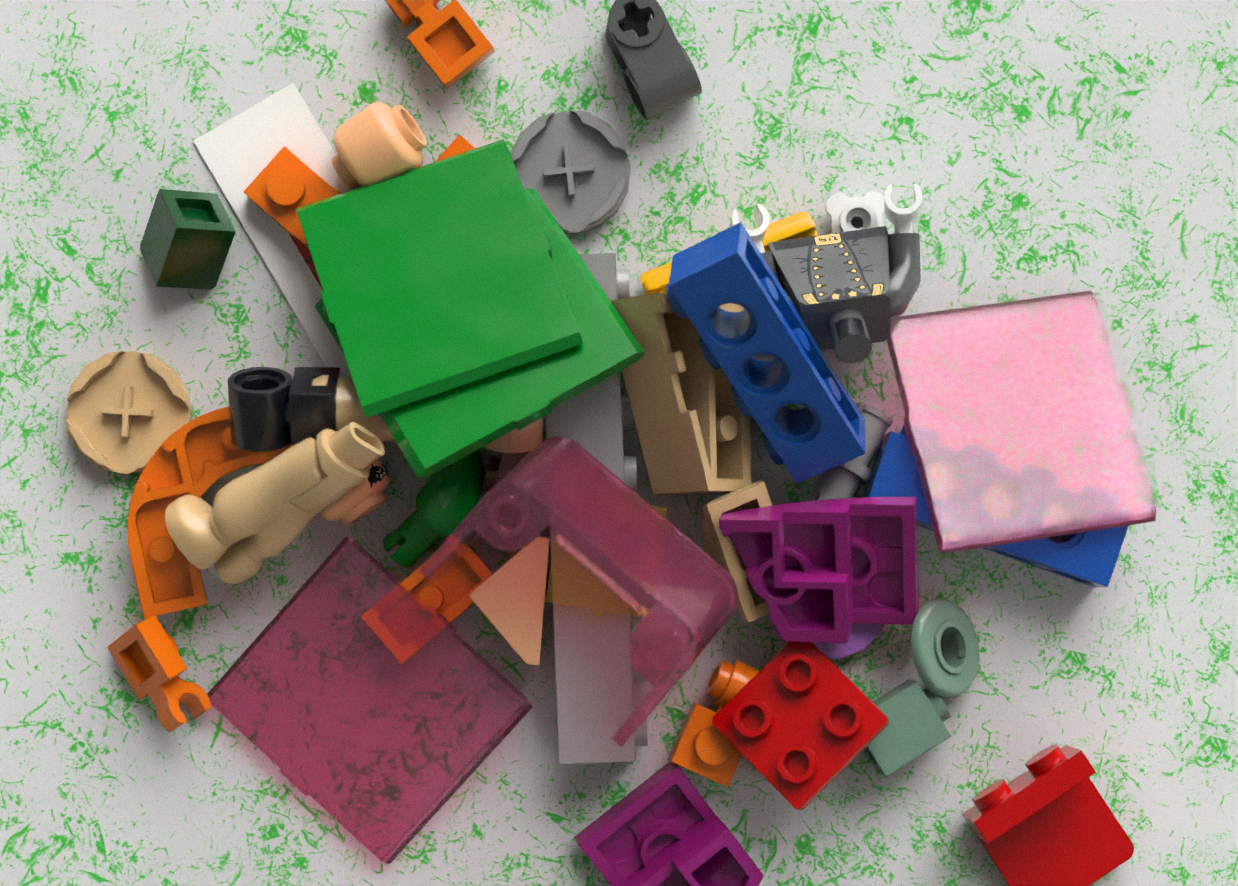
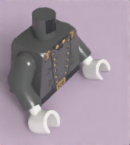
[729,184,923,363]

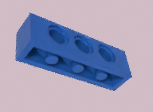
[666,222,865,484]
[862,425,1132,587]

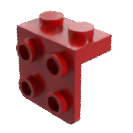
[962,744,1134,886]

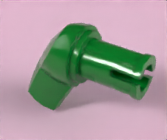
[383,449,485,568]

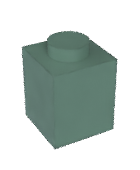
[865,679,951,777]

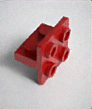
[712,641,889,811]

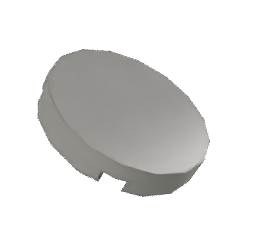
[510,110,630,235]

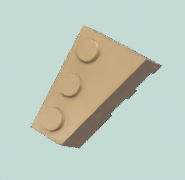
[610,293,752,496]

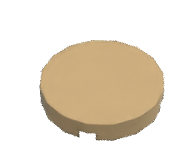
[65,351,193,475]

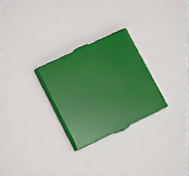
[296,139,583,418]
[315,188,645,478]

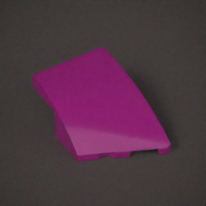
[719,497,919,643]
[574,761,764,886]

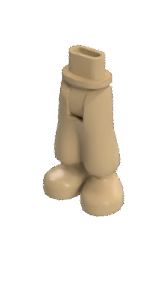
[165,422,385,585]

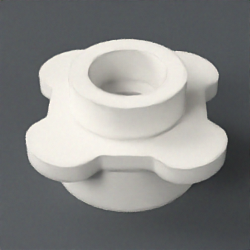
[825,191,884,234]

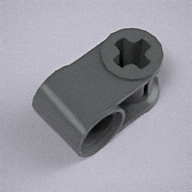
[605,0,702,120]

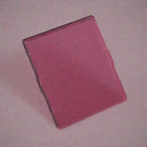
[887,291,1156,554]
[207,536,533,864]

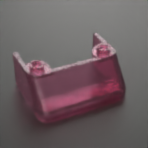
[420,437,738,747]

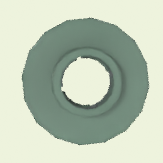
[911,599,980,698]

